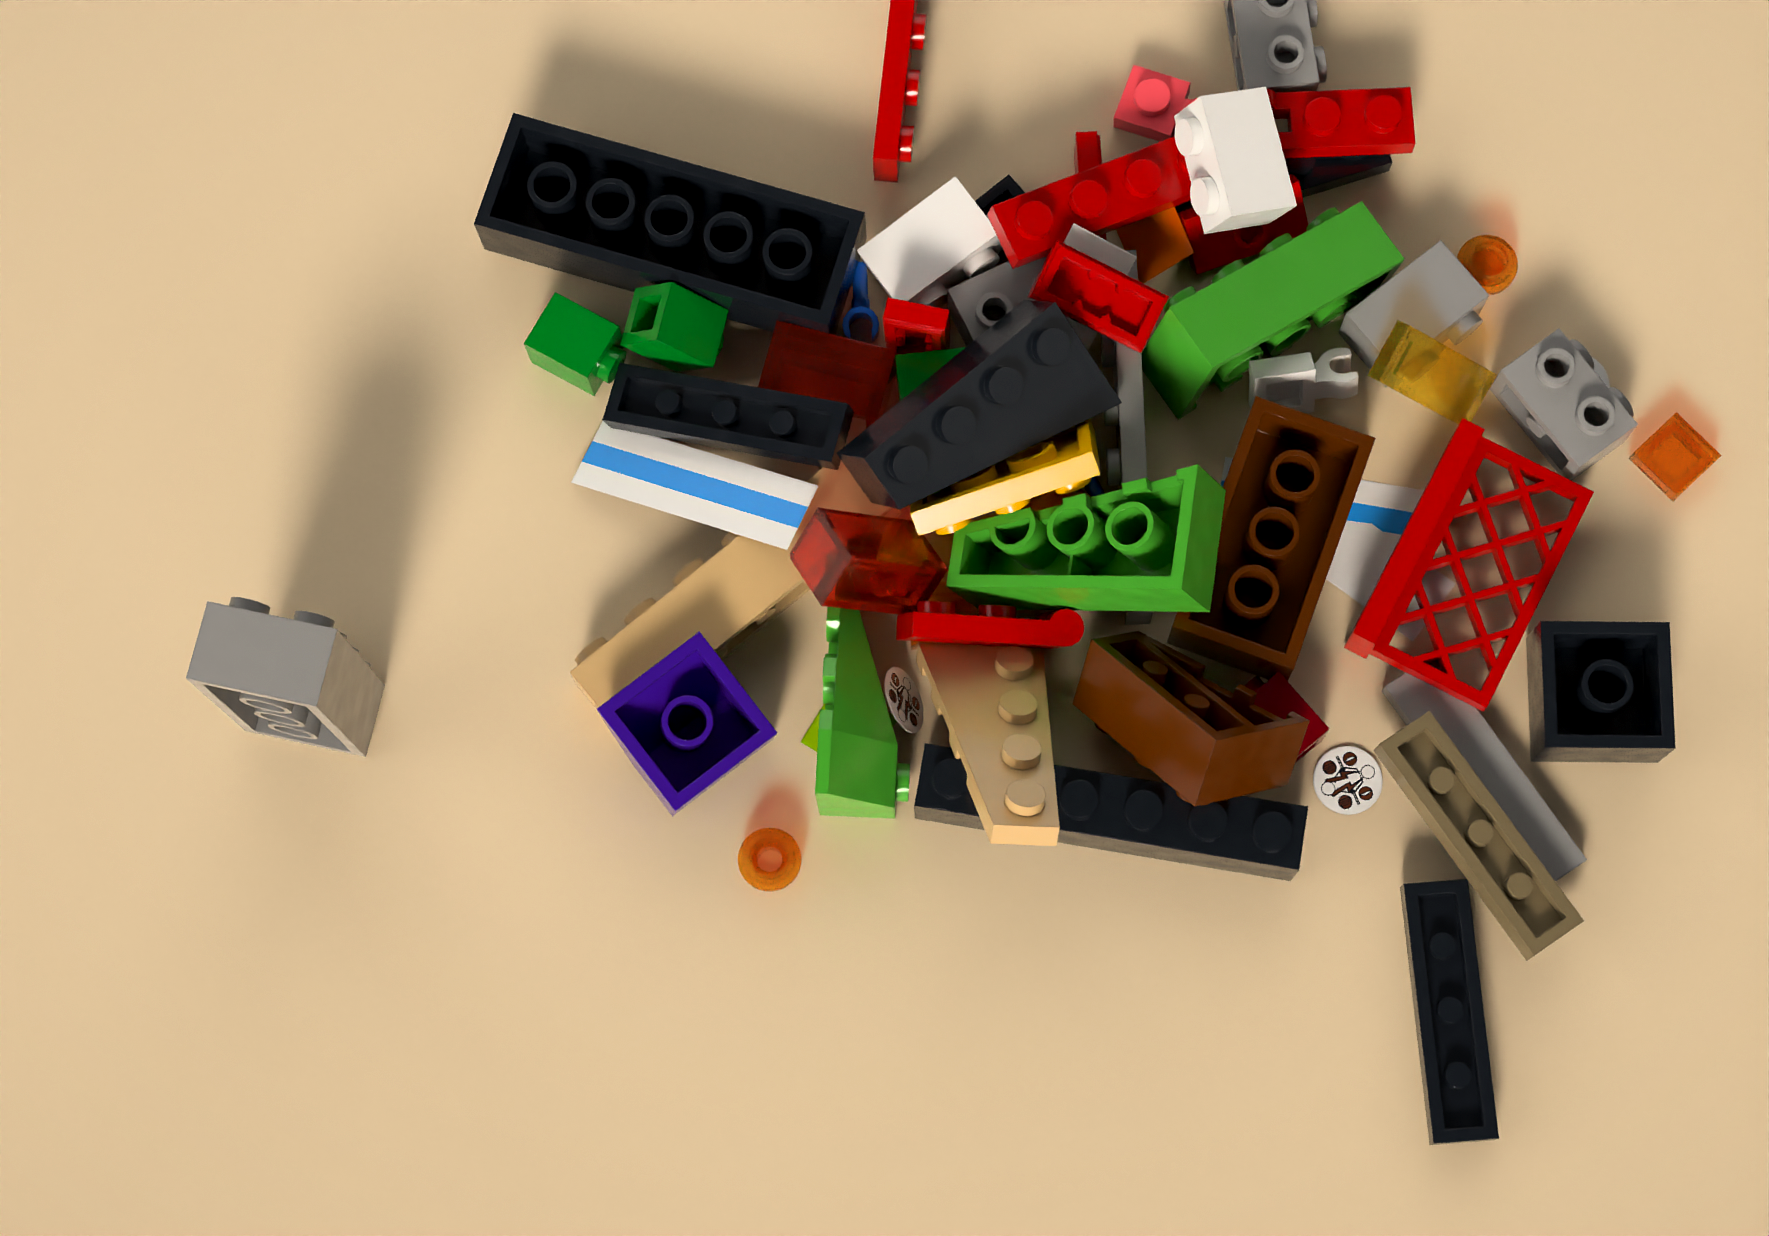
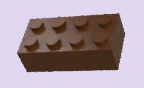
[1167,396,1376,681]

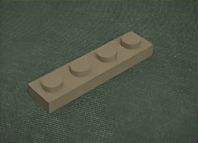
[1373,711,1584,961]

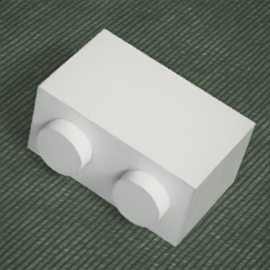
[1174,87,1297,234]
[857,176,1003,308]

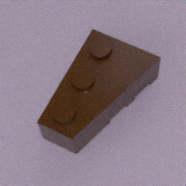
[1072,631,1310,806]

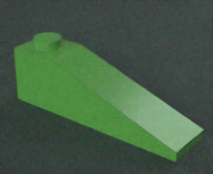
[815,556,910,819]

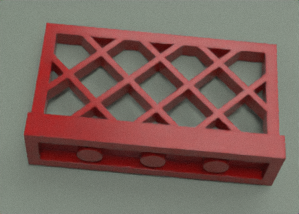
[1344,418,1594,712]

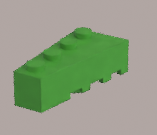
[1141,201,1405,420]
[946,464,1226,612]

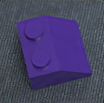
[597,631,777,817]

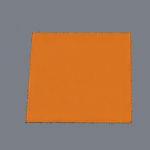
[1116,207,1194,283]

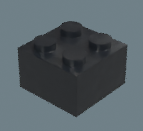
[1526,621,1676,763]

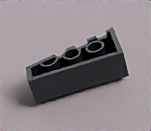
[837,300,1122,509]

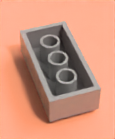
[186,597,385,757]

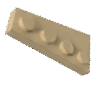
[916,642,1060,846]

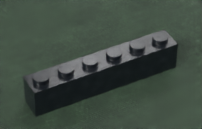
[914,743,1308,881]

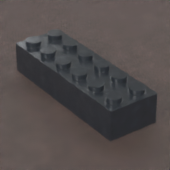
[474,113,867,349]

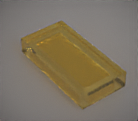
[1367,320,1497,425]

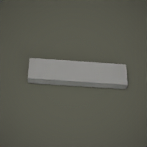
[1382,660,1587,882]

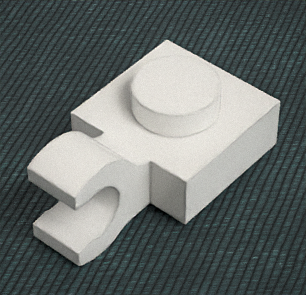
[1249,348,1359,413]

